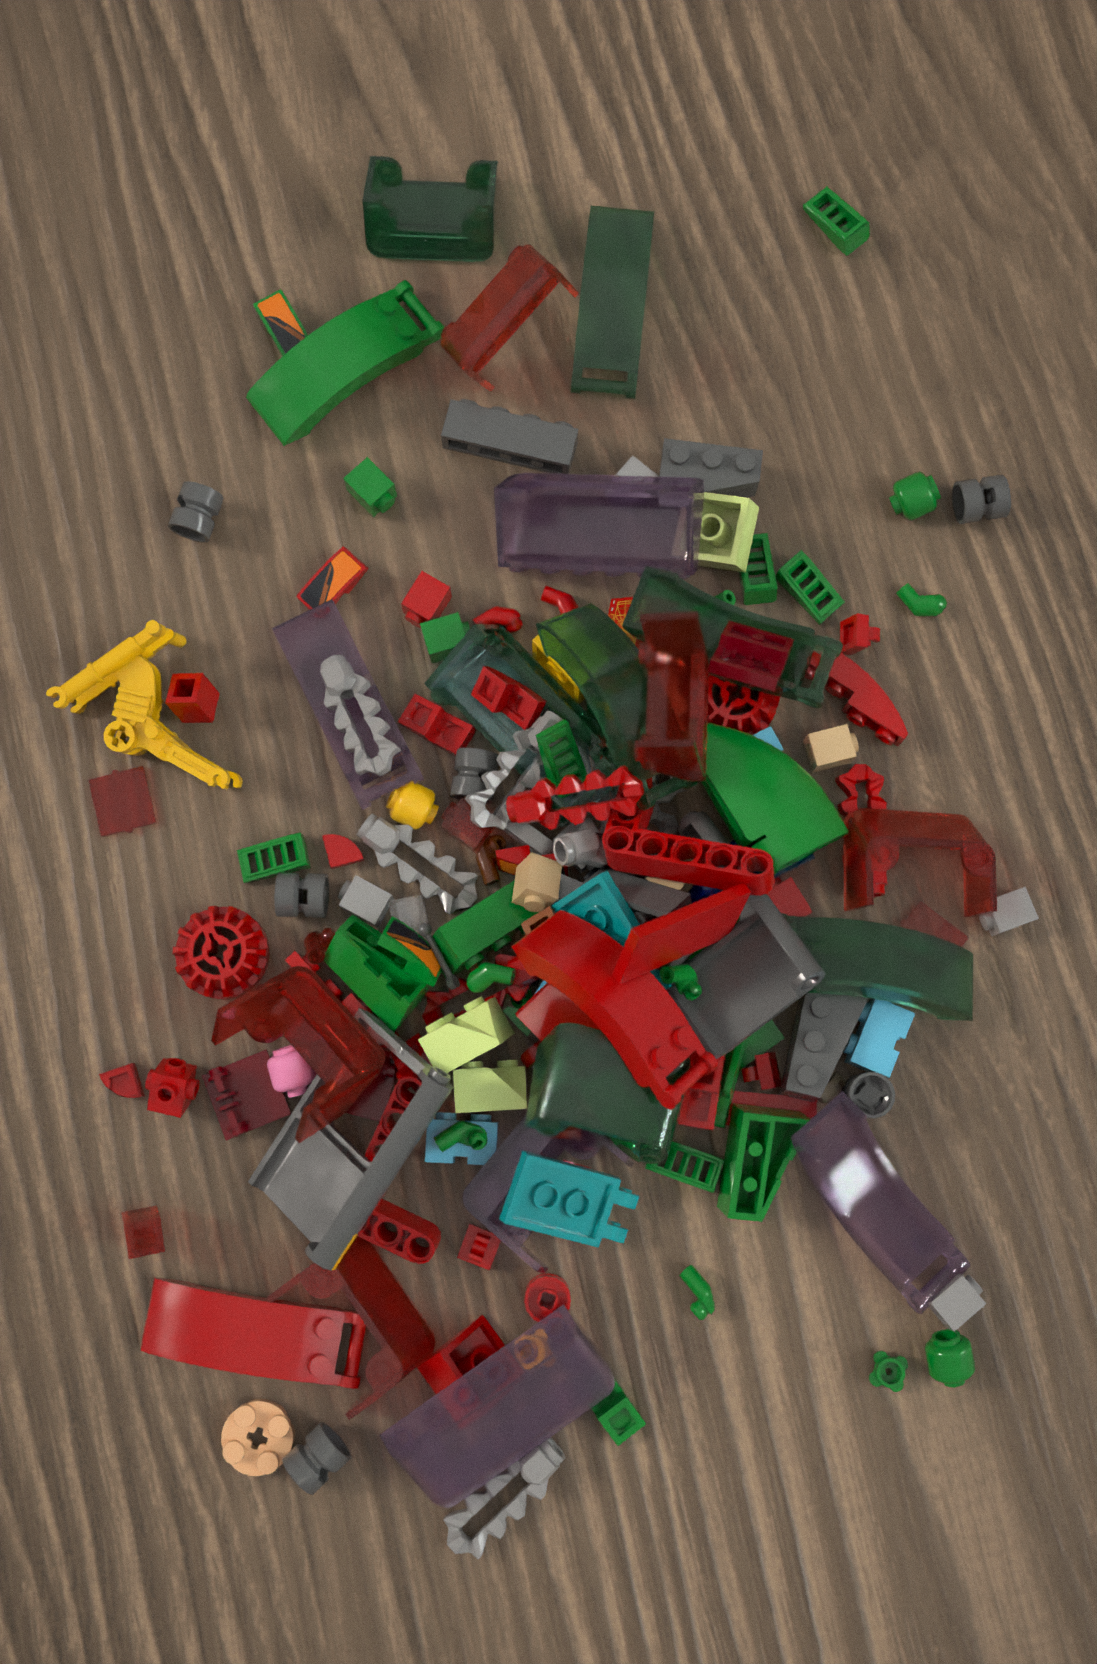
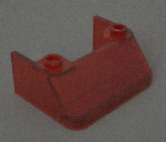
[440,244,579,392]
[635,611,709,781]
[843,808,997,918]
[211,966,385,1143]
[266,1236,436,1420]

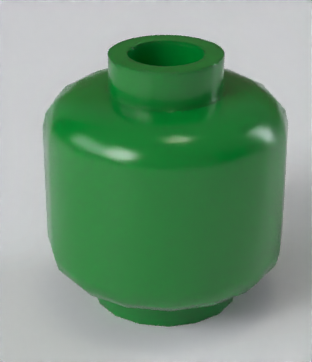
[889,471,941,521]
[925,1329,975,1388]

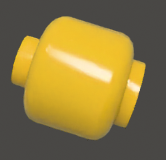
[386,780,439,830]

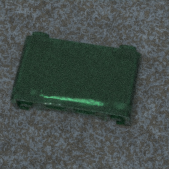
[362,156,498,262]
[525,1023,691,1164]

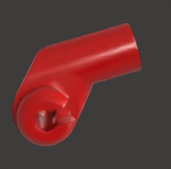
[541,585,581,620]
[472,606,523,634]

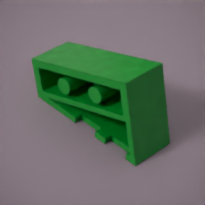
[433,880,539,978]
[322,914,430,1033]
[717,1103,812,1222]

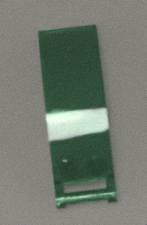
[571,205,654,399]
[622,566,843,708]
[536,603,698,810]
[781,913,973,1021]

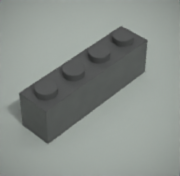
[441,399,578,478]

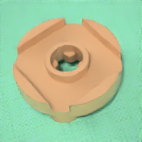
[221,1399,295,1476]

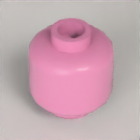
[267,1043,317,1098]

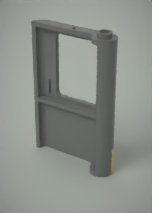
[628,811,825,1059]
[248,1008,453,1270]

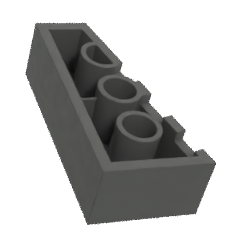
[779,953,882,1102]

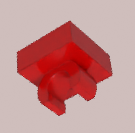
[840,613,880,655]
[741,1052,781,1090]
[457,1223,502,1271]

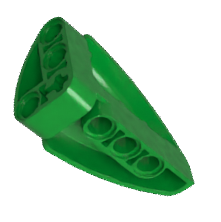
[675,722,849,874]

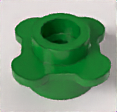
[869,1351,908,1392]

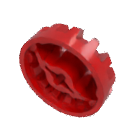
[687,656,780,735]
[173,906,270,1000]

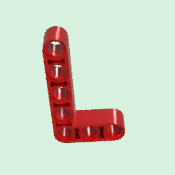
[602,769,775,896]
[357,1069,441,1264]

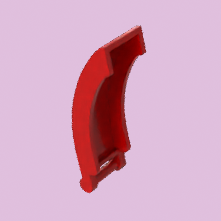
[511,910,718,1109]
[140,1277,372,1389]

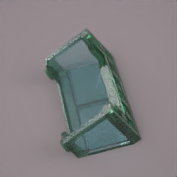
[424,624,637,828]

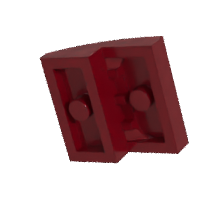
[708,620,794,691]

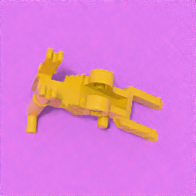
[46,620,242,790]

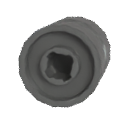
[952,475,1011,524]
[168,481,224,543]
[450,748,499,804]
[274,872,329,918]
[841,1072,895,1118]
[282,1422,352,1495]

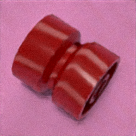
[524,1272,571,1325]

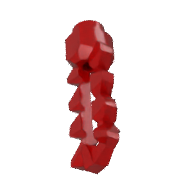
[835,764,892,898]
[506,765,644,830]
[422,953,541,1026]

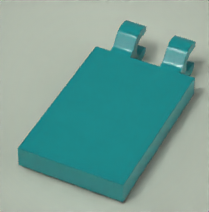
[552,870,672,989]
[499,1151,640,1248]

